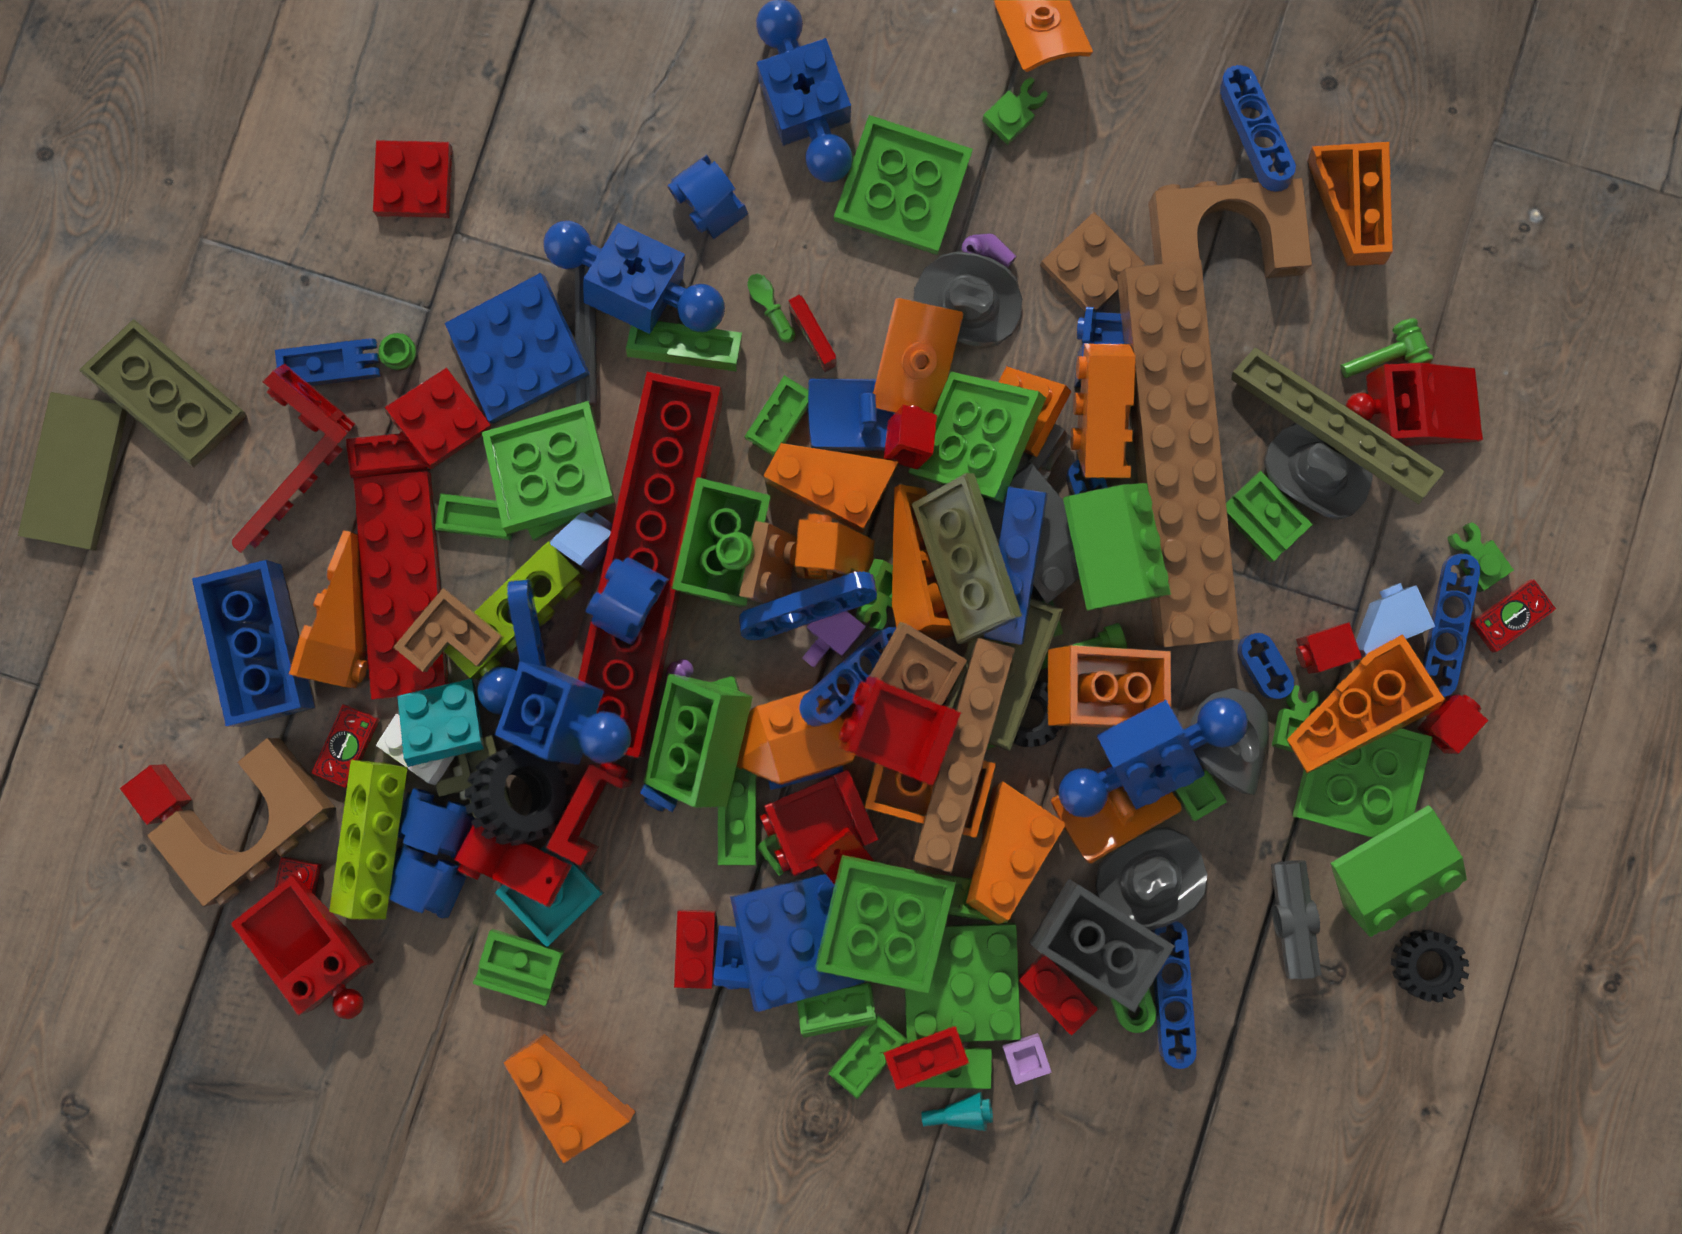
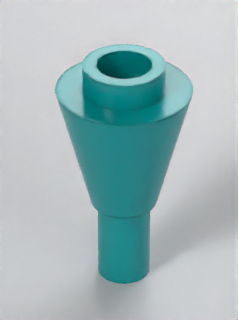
[921,1092,993,1131]

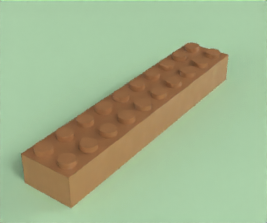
[1117,260,1240,647]

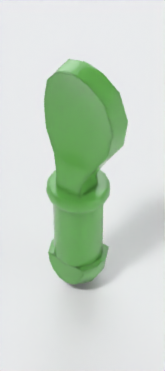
[747,273,795,343]

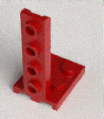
[232,364,356,553]

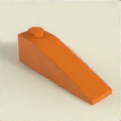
[892,484,955,640]
[289,530,368,688]
[1287,634,1445,773]

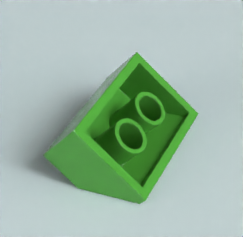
[671,477,771,608]
[1063,483,1171,610]
[643,674,753,808]
[1331,805,1467,937]

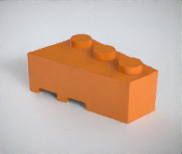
[1070,344,1136,478]
[763,443,898,534]
[966,781,1066,924]
[503,1034,635,1163]

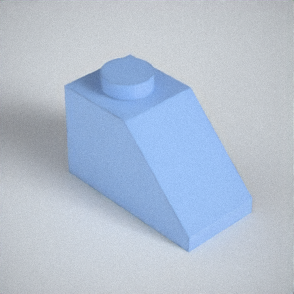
[549,512,613,573]
[1356,583,1435,657]

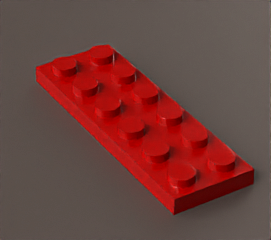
[354,471,449,700]

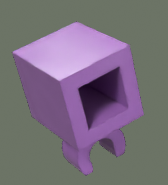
[802,611,866,668]

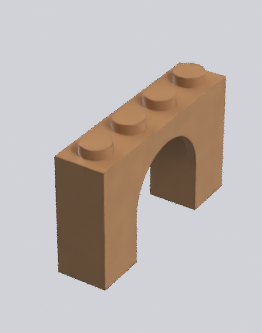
[1148,175,1312,279]
[147,738,335,907]

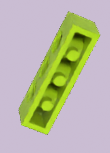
[444,541,585,680]
[329,760,407,919]

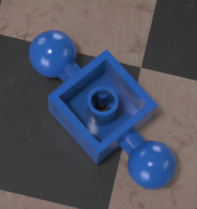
[756,0,853,183]
[543,220,725,334]
[478,661,631,765]
[1059,698,1248,817]

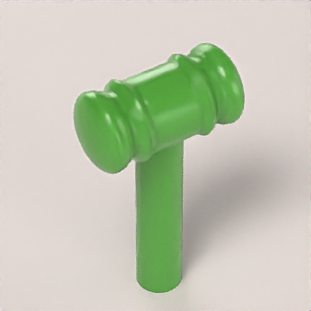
[1340,318,1434,378]

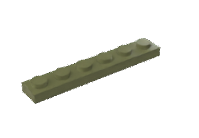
[1231,347,1445,505]

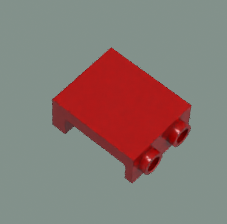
[838,676,961,786]
[546,762,633,866]
[760,770,878,877]

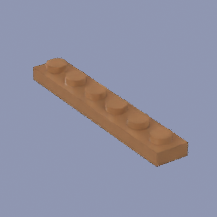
[913,638,1015,872]

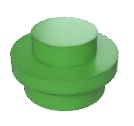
[379,333,417,370]
[716,532,754,571]

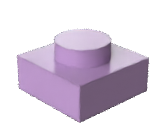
[1002,1033,1052,1085]

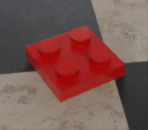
[373,140,452,218]
[384,368,491,470]

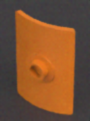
[994,0,1093,72]
[873,298,963,413]
[1051,765,1182,863]

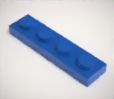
[984,487,1048,645]

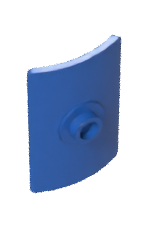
[808,379,895,451]

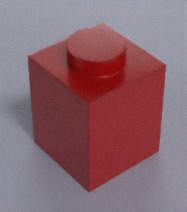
[884,404,937,470]
[1296,622,1362,674]
[1417,695,1489,754]
[119,764,192,825]

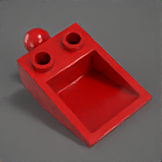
[1345,363,1483,446]
[230,875,374,1019]

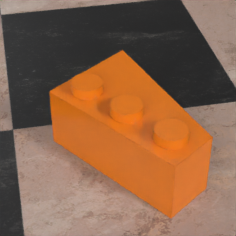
[1307,142,1393,266]
[795,514,875,581]

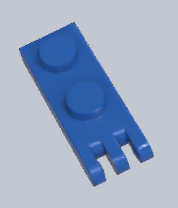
[275,338,380,386]

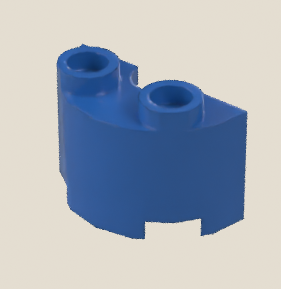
[667,155,748,240]
[586,557,669,646]
[398,788,476,859]
[389,844,467,918]

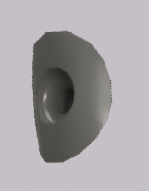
[913,252,1022,347]
[1264,423,1373,520]
[1190,688,1270,795]
[1095,827,1208,930]

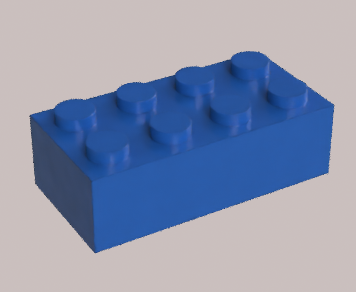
[192,560,315,727]

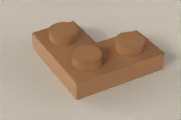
[394,588,505,672]

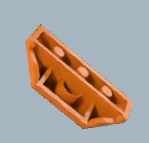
[736,684,856,785]

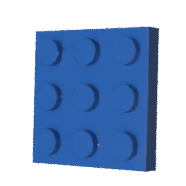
[445,273,590,423]
[730,873,865,1012]

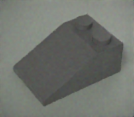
[983,462,1080,604]
[1029,879,1174,1012]

